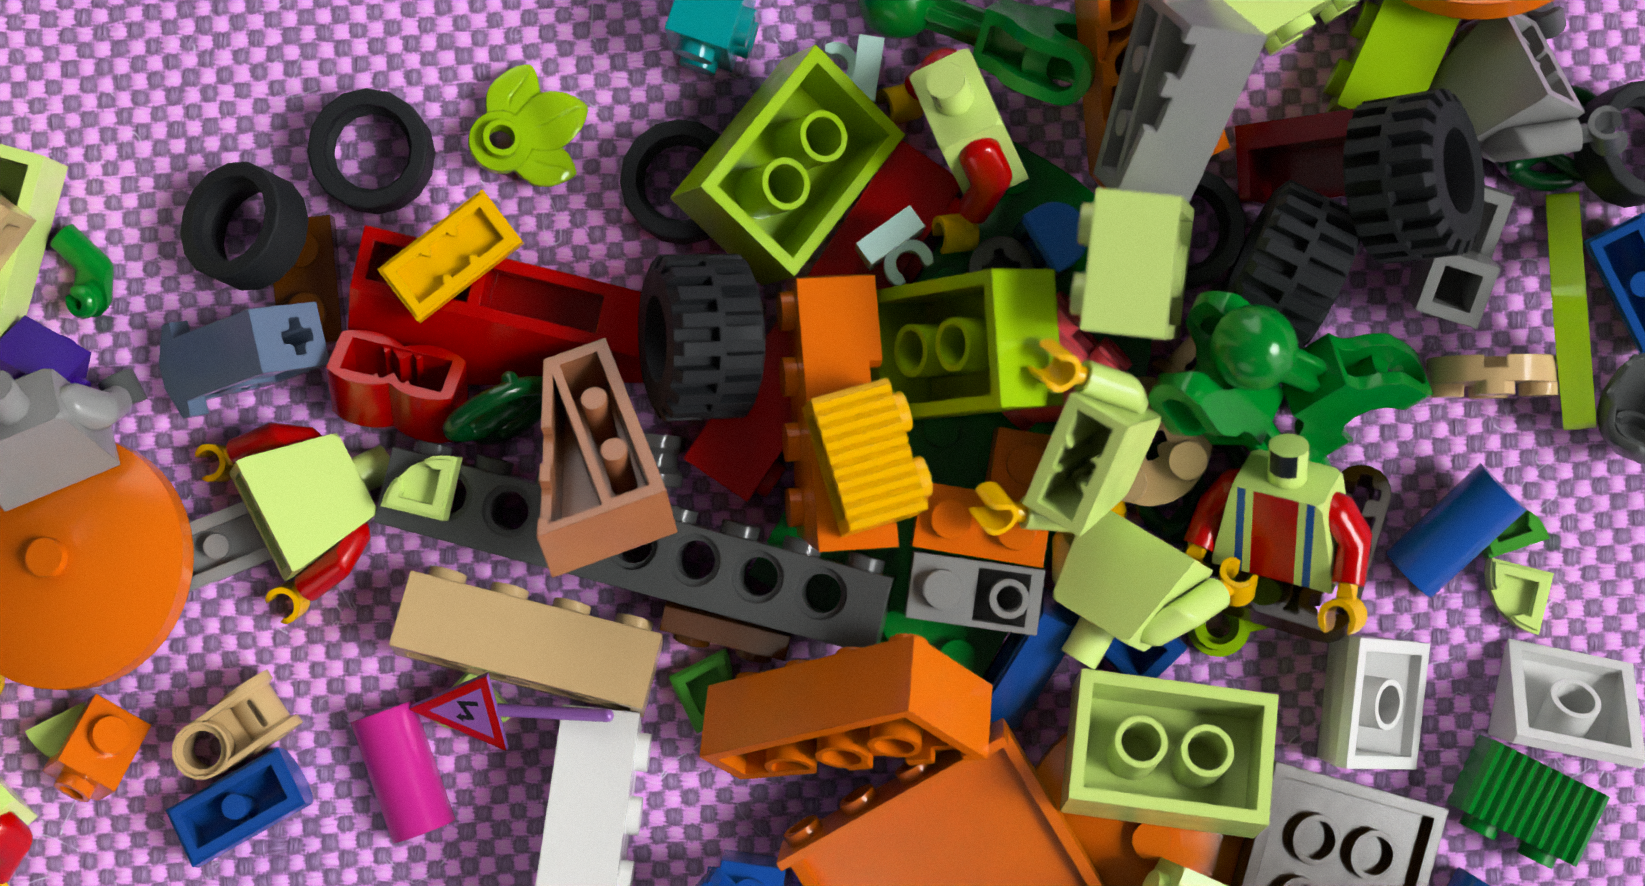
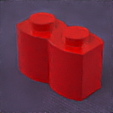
[326,329,468,443]

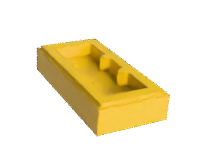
[377,189,525,323]

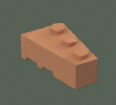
[537,338,678,578]

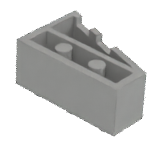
[1094,0,1268,203]

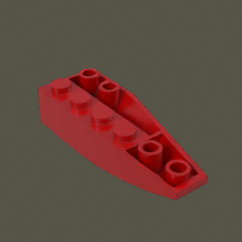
[348,225,644,385]

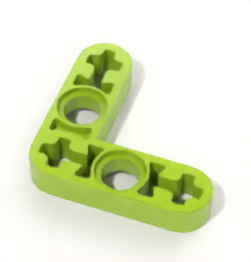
[1545,191,1597,431]

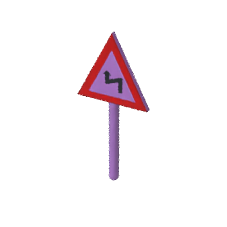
[409,672,614,751]

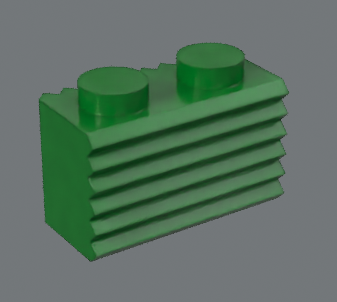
[1447,735,1610,869]

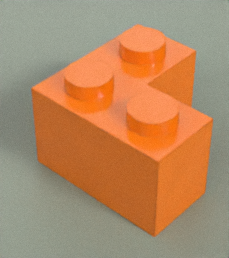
[910,427,1052,568]

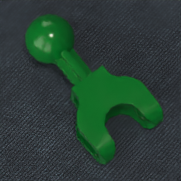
[858,0,1095,106]
[1148,291,1331,466]
[1210,304,1433,455]

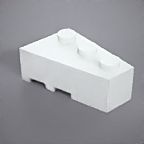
[535,704,652,886]

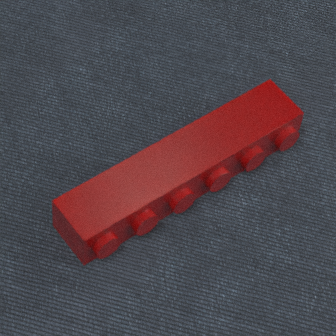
[683,140,961,502]

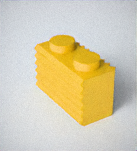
[802,378,933,537]

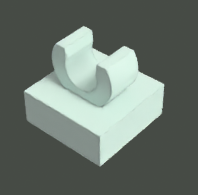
[824,34,885,103]
[855,205,934,287]

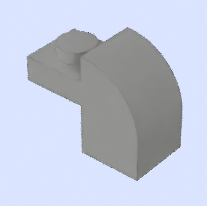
[1408,185,1515,329]

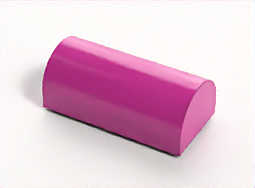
[350,700,456,843]

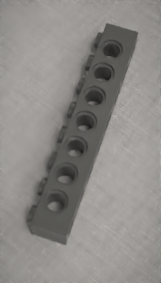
[374,438,897,648]

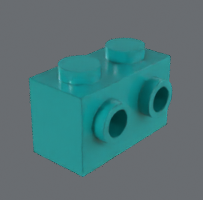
[665,0,759,76]

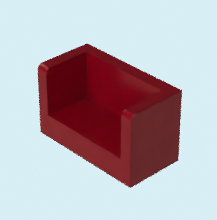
[1235,108,1355,206]

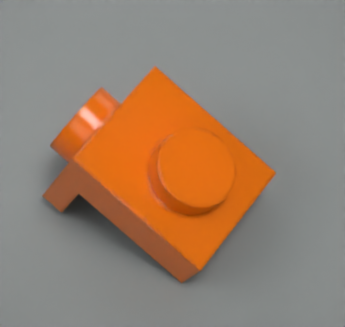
[42,694,152,802]

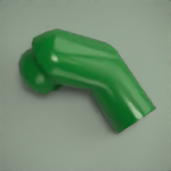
[51,224,114,319]

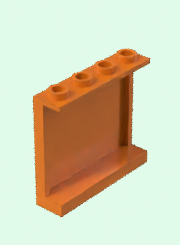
[776,718,1106,886]

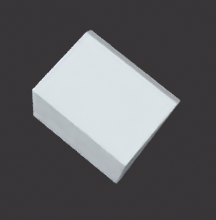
[1317,634,1430,770]
[1488,639,1645,769]

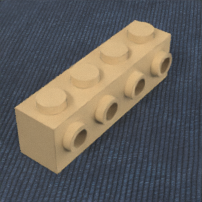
[389,566,663,718]

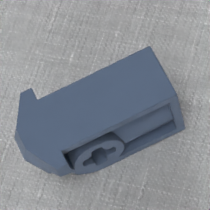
[159,302,329,419]

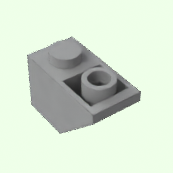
[903,550,1046,636]

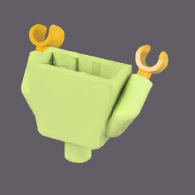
[969,339,1161,537]
[1052,501,1259,669]

